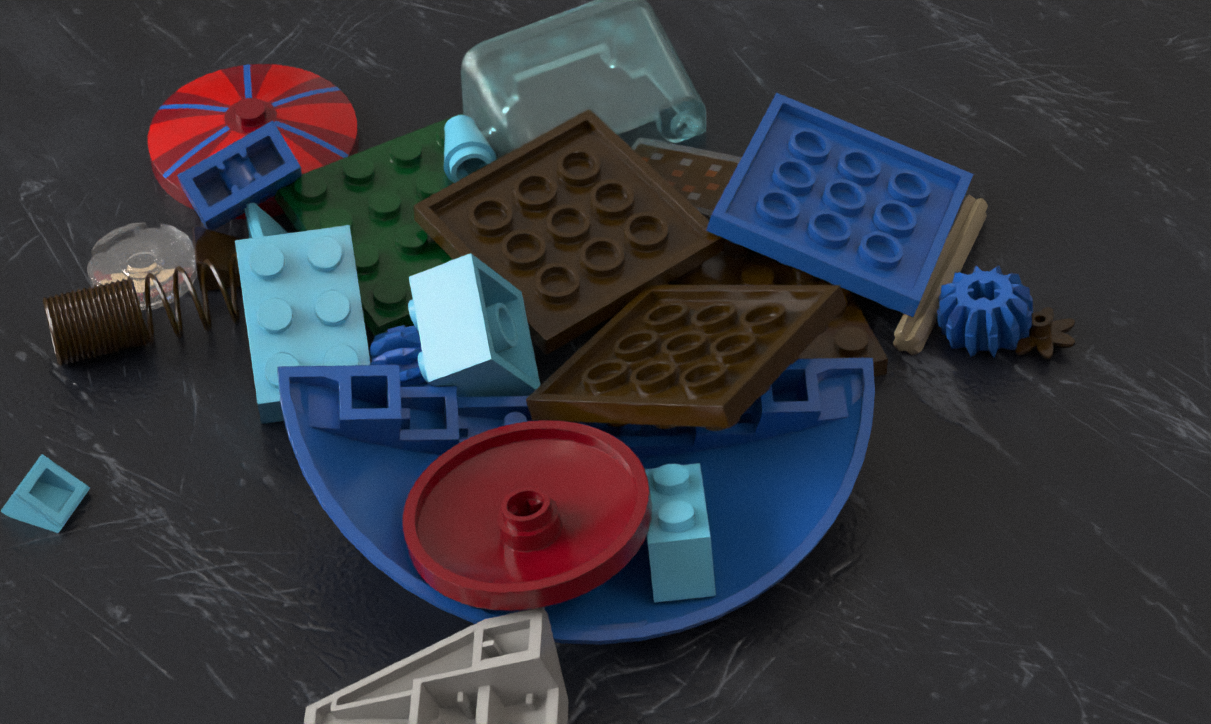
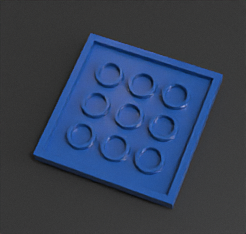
[706,93,974,317]

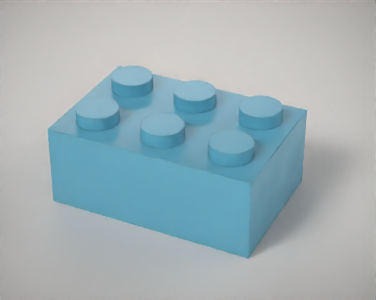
[235,225,371,424]

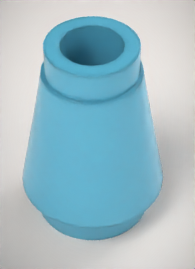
[444,115,497,183]

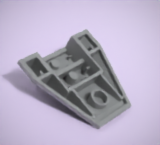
[304,607,569,724]

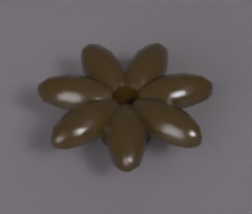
[1015,307,1075,359]

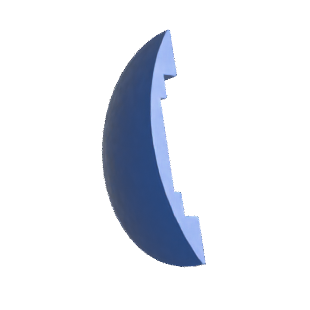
[277,358,875,645]

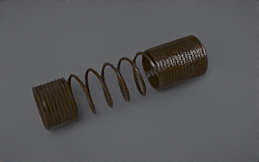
[43,252,240,366]

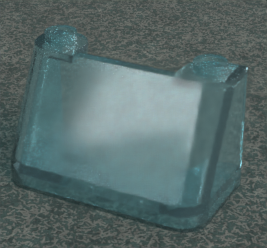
[461,0,706,158]

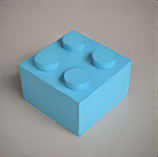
[408,253,540,397]

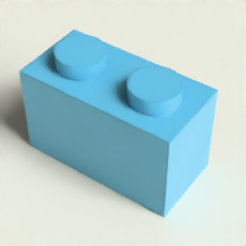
[645,463,716,603]

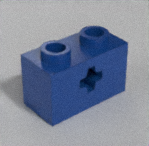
[177,120,302,231]

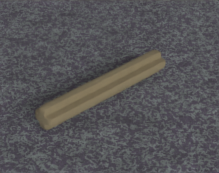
[893,194,988,355]

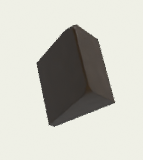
[192,227,242,291]

